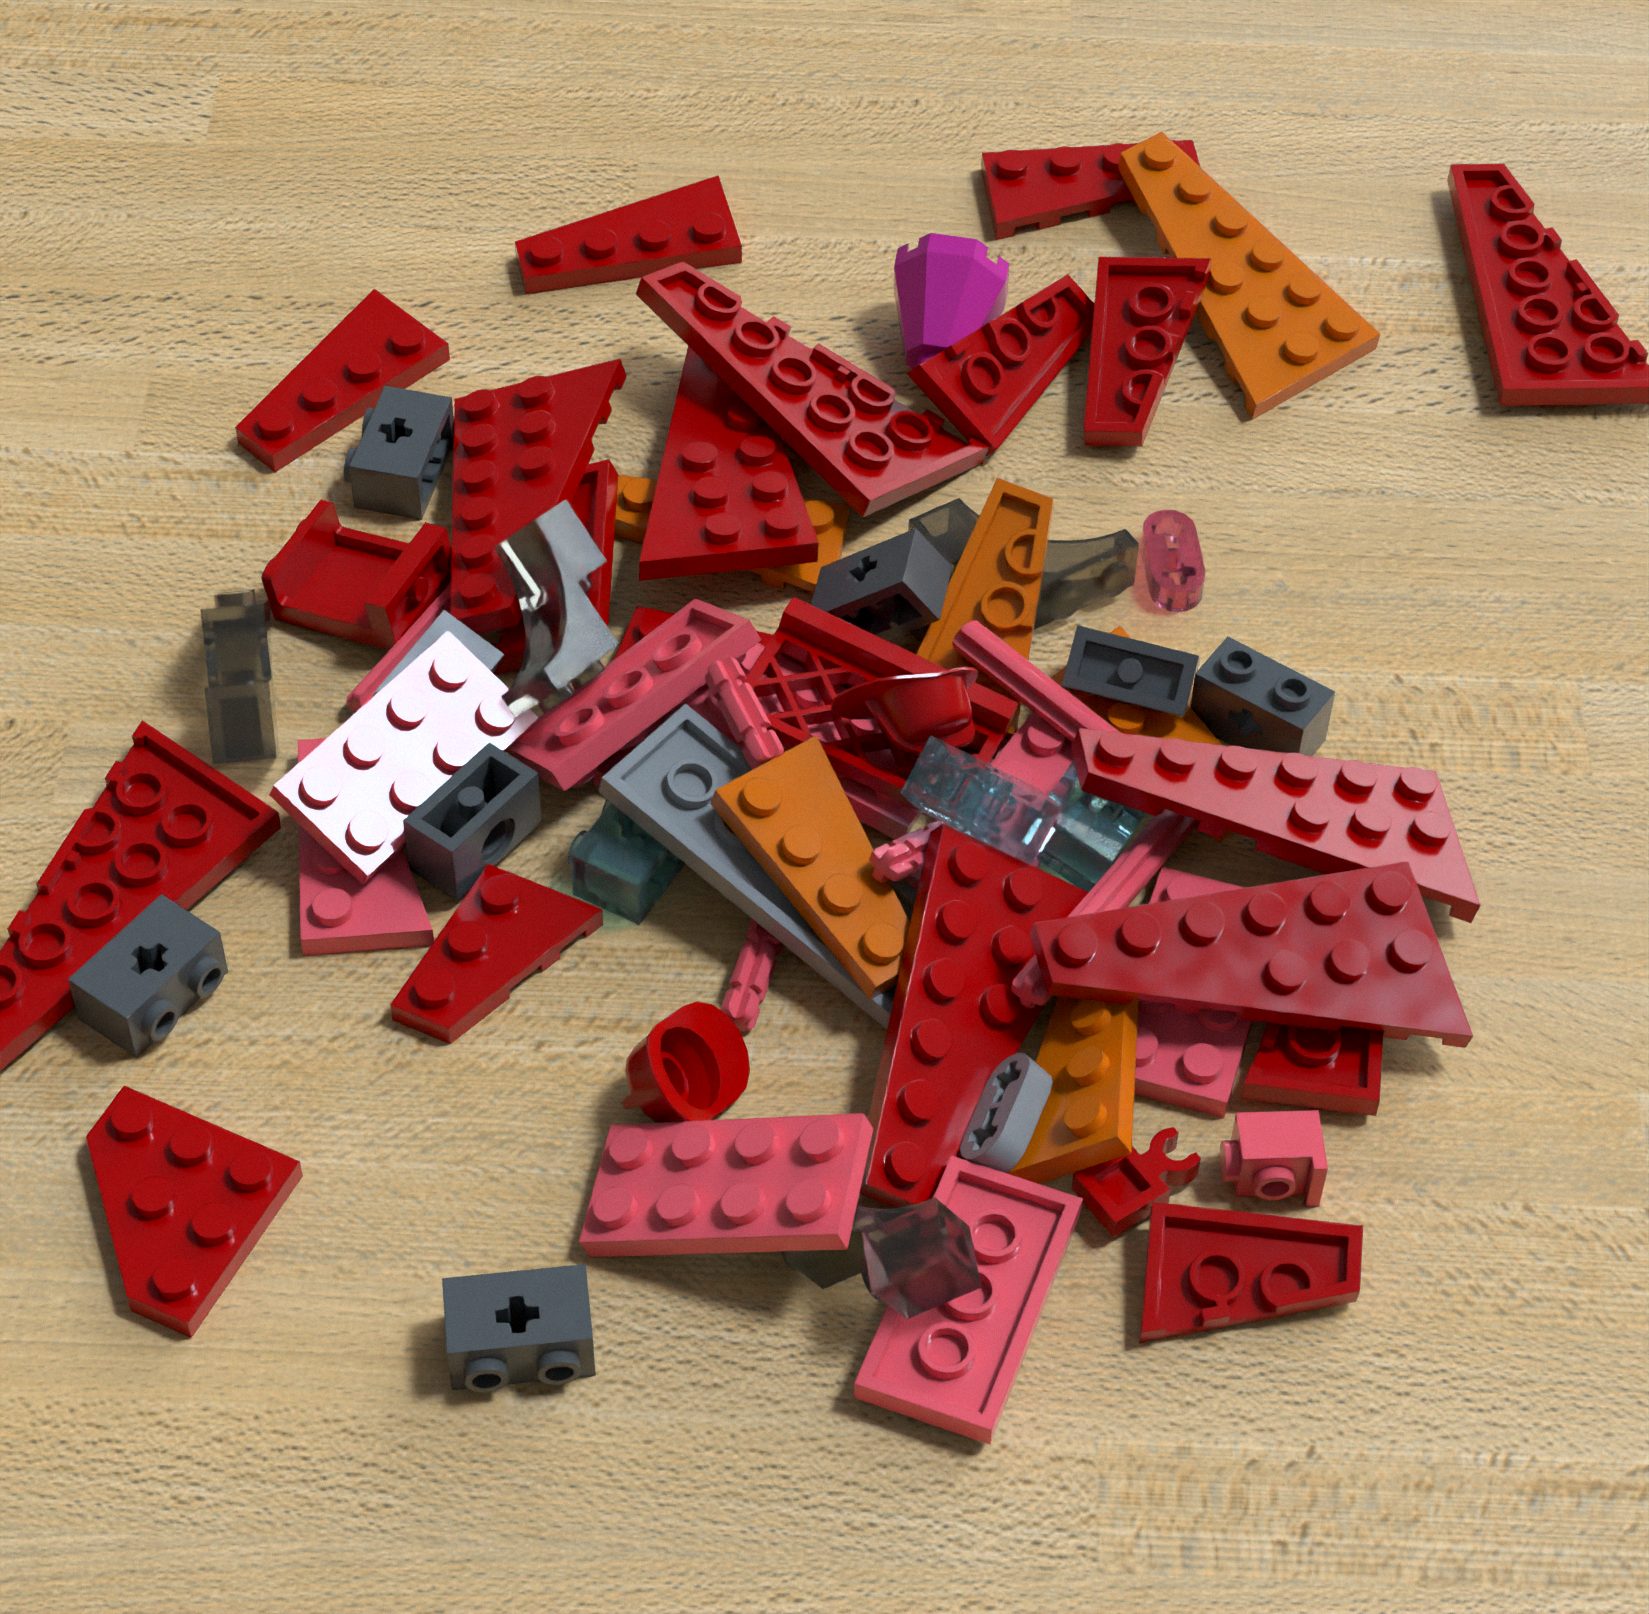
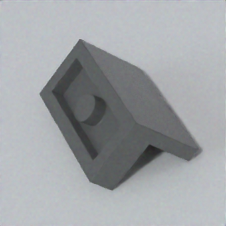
[1061,625,1200,719]

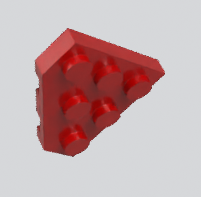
[86,1086,303,1338]

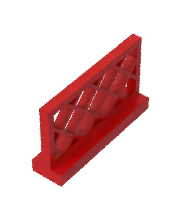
[742,597,1019,822]

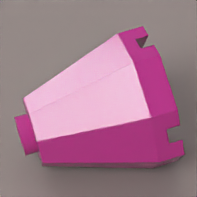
[894,233,1009,369]

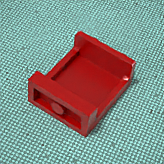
[261,499,452,650]

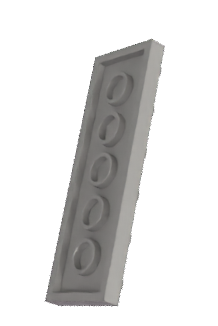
[598,703,917,1029]

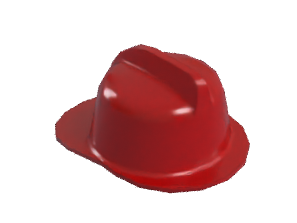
[831,667,979,756]
[621,1001,750,1123]

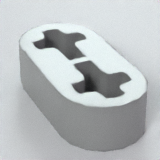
[960,1053,1052,1173]

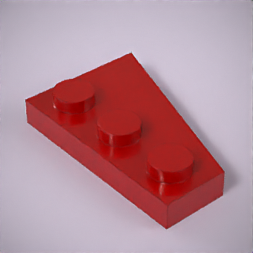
[390,864,603,1044]
[1139,1202,1363,1343]

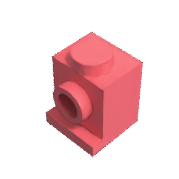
[1220,1110,1328,1207]

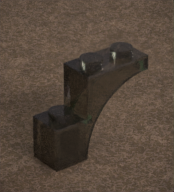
[908,498,1139,630]
[494,499,619,717]
[200,589,280,764]
[781,1197,982,1319]

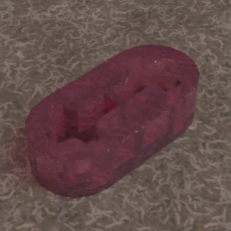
[1140,509,1205,612]

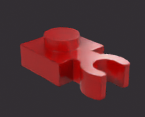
[1071,1127,1201,1238]

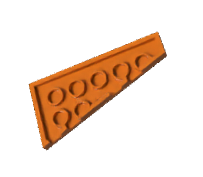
[1118,131,1381,420]

